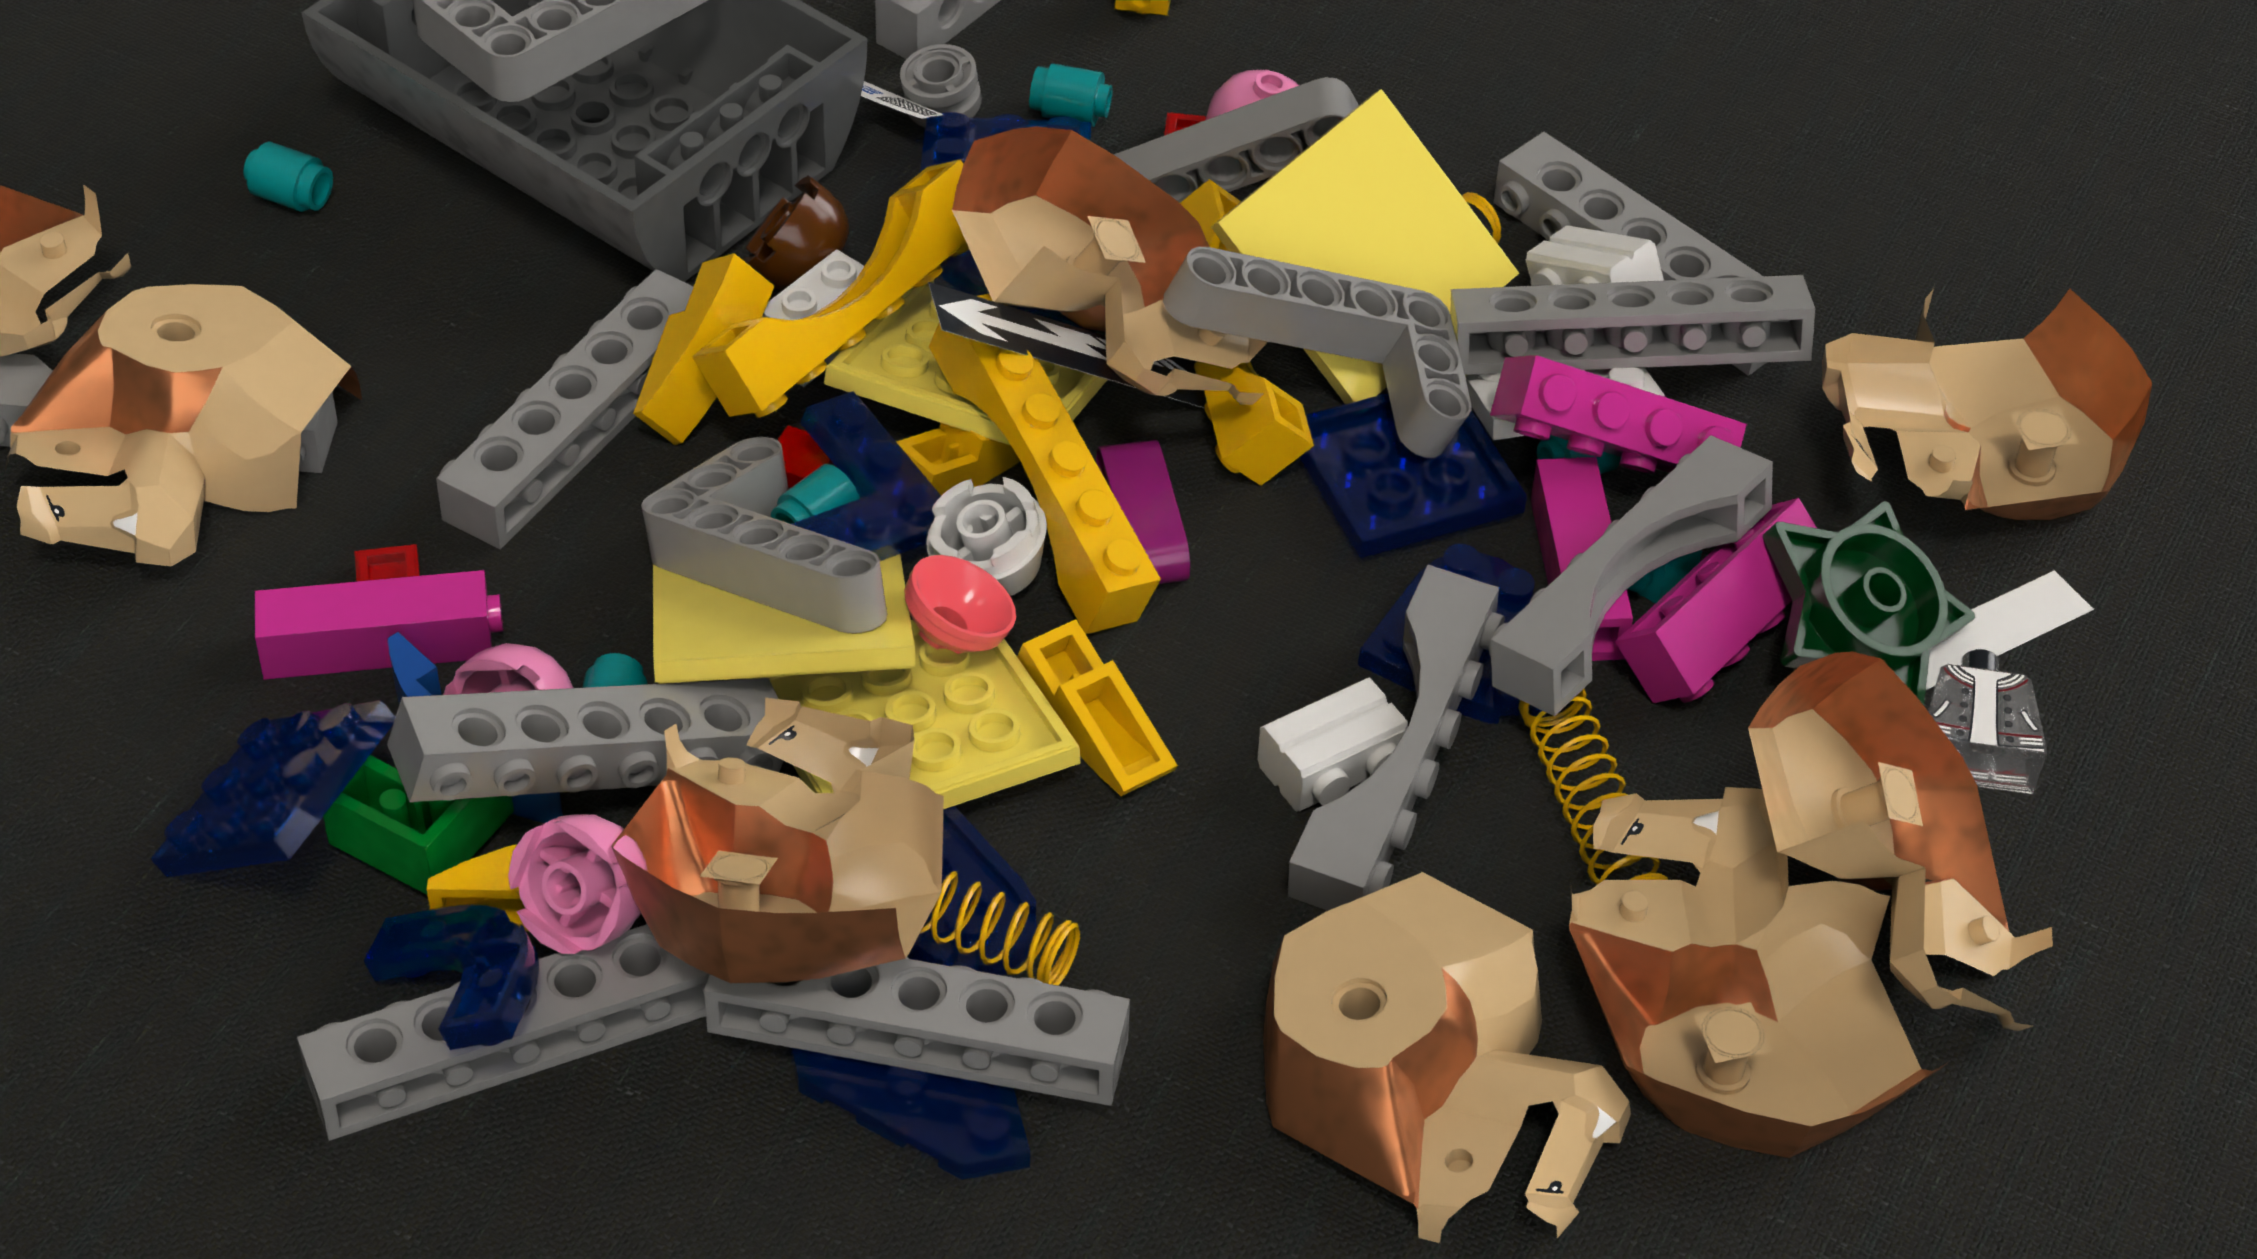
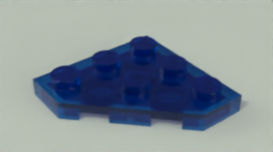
[789,1047,1031,1180]

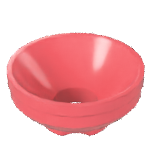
[904,555,1016,654]

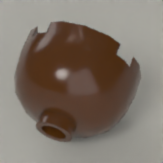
[741,175,849,291]

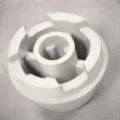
[926,477,1047,596]

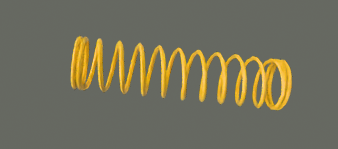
[1518,688,1668,885]
[919,871,1080,986]

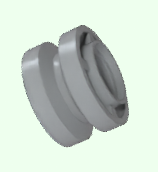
[900,44,982,130]

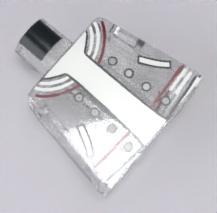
[1928,649,2046,794]

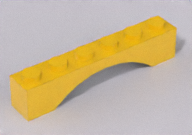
[692,159,969,418]
[1180,179,1314,486]
[929,294,1161,634]

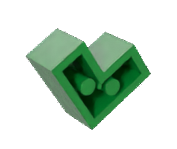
[319,750,514,895]

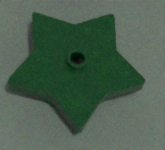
[1763,501,1976,705]

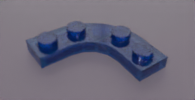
[364,904,539,1050]

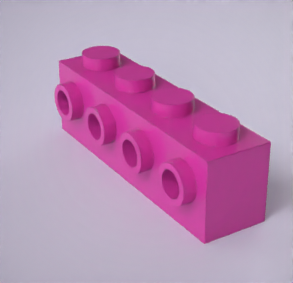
[1490,355,1747,474]
[1615,498,1817,703]

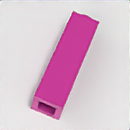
[1531,457,1633,661]
[255,570,503,680]

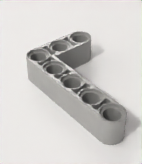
[413,0,708,102]
[1114,77,1359,203]
[1163,246,1472,458]
[641,437,888,633]

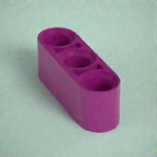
[1096,440,1190,584]

